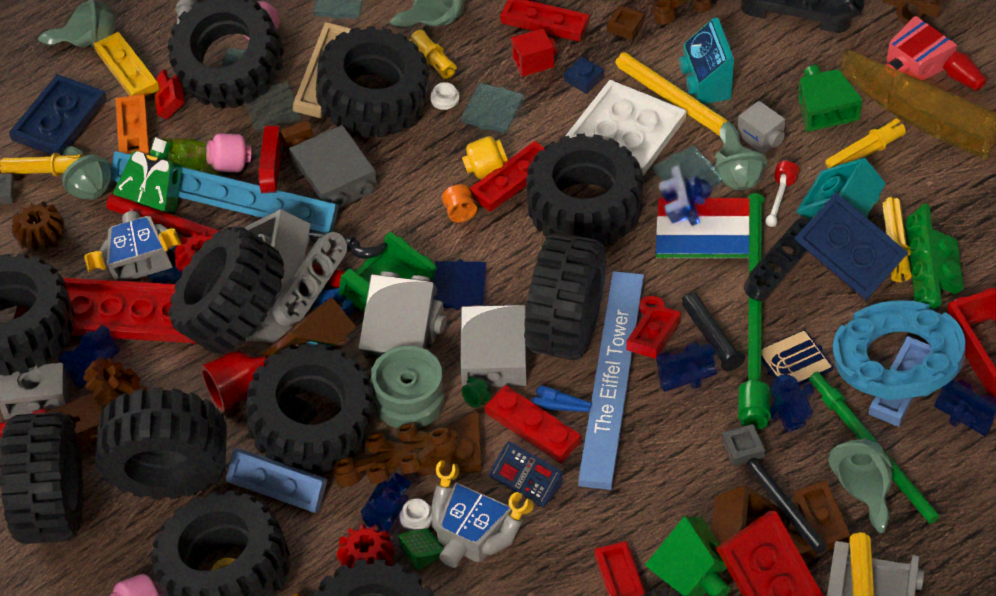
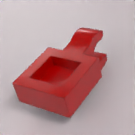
[155,69,184,120]

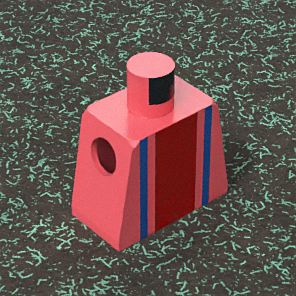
[884,16,957,83]

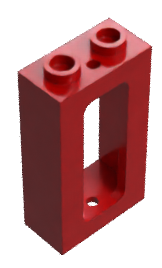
[946,288,996,406]

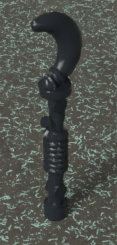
[309,231,388,259]

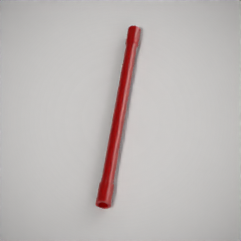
[106,193,345,288]

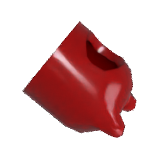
[201,351,267,413]

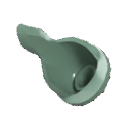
[38,0,115,47]
[390,0,466,29]
[715,122,767,191]
[62,146,111,200]
[828,438,892,533]

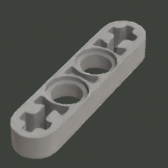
[272,232,347,327]

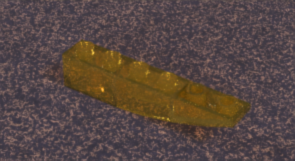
[841,49,996,159]

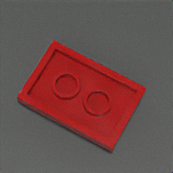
[716,511,823,596]

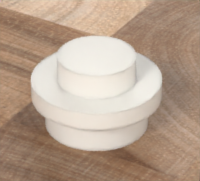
[430,82,459,110]
[400,499,432,531]

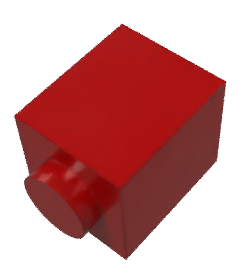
[511,28,557,77]

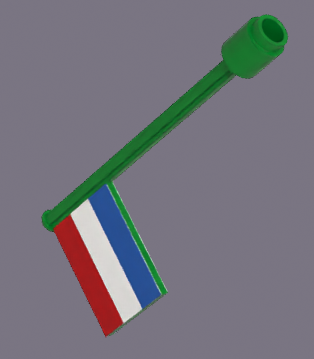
[656,193,771,430]

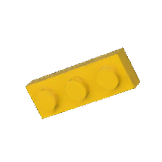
[93,32,159,97]

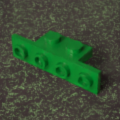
[905,203,964,310]

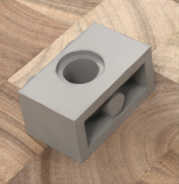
[0,363,69,420]

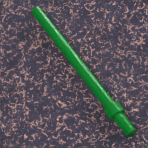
[809,372,940,524]

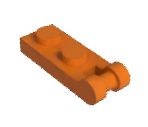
[116,94,150,154]

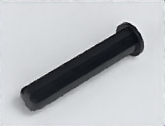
[682,292,745,372]

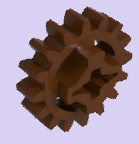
[83,357,148,408]

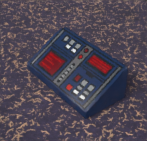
[489,441,563,508]

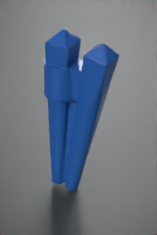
[531,385,592,412]

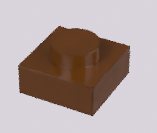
[607,5,645,40]
[280,120,313,157]

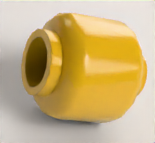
[462,136,508,179]

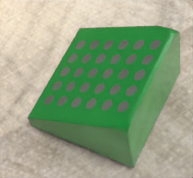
[398,528,443,571]

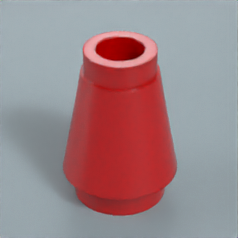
[943,51,988,92]

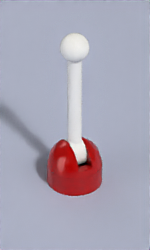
[765,161,800,227]

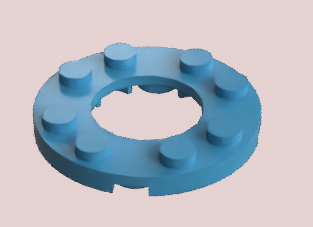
[833,301,965,400]

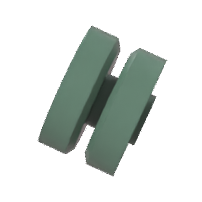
[371,346,445,429]

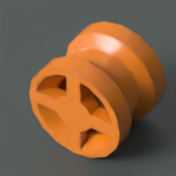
[441,184,477,223]

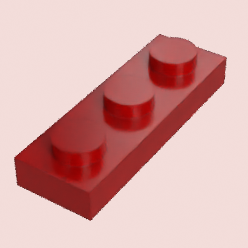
[500,0,590,42]
[469,141,545,212]
[484,385,581,464]

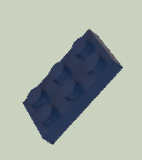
[9,74,107,156]
[794,192,908,301]

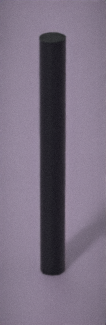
[746,458,827,554]

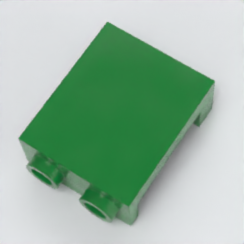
[338,232,437,313]

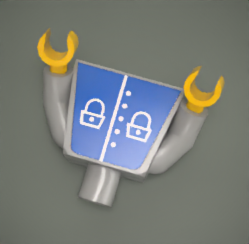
[84,211,182,281]
[431,460,534,568]

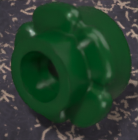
[462,377,491,408]

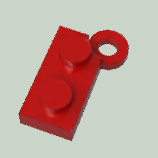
[626,296,681,359]

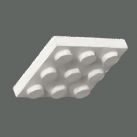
[566,80,686,176]

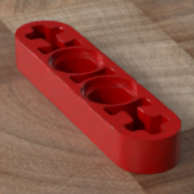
[259,125,282,194]

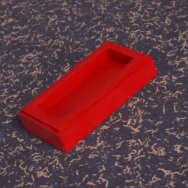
[594,541,646,596]

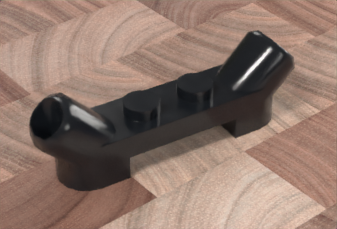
[741,0,864,33]

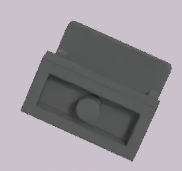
[289,125,377,209]

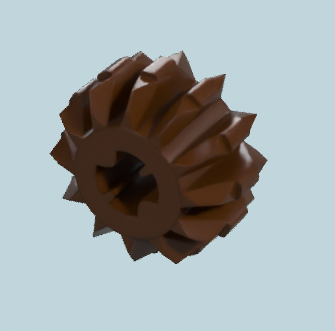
[11,201,64,253]

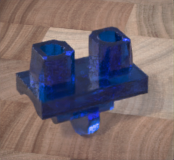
[659,165,712,226]
[59,325,121,387]
[656,342,717,392]
[771,374,814,433]
[934,379,996,436]
[360,473,411,532]

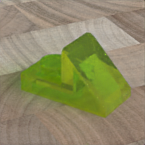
[162,138,207,171]

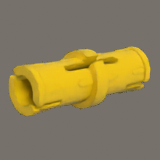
[409,30,457,79]

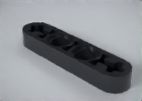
[744,218,810,301]

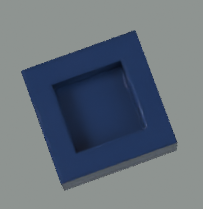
[564,57,604,94]

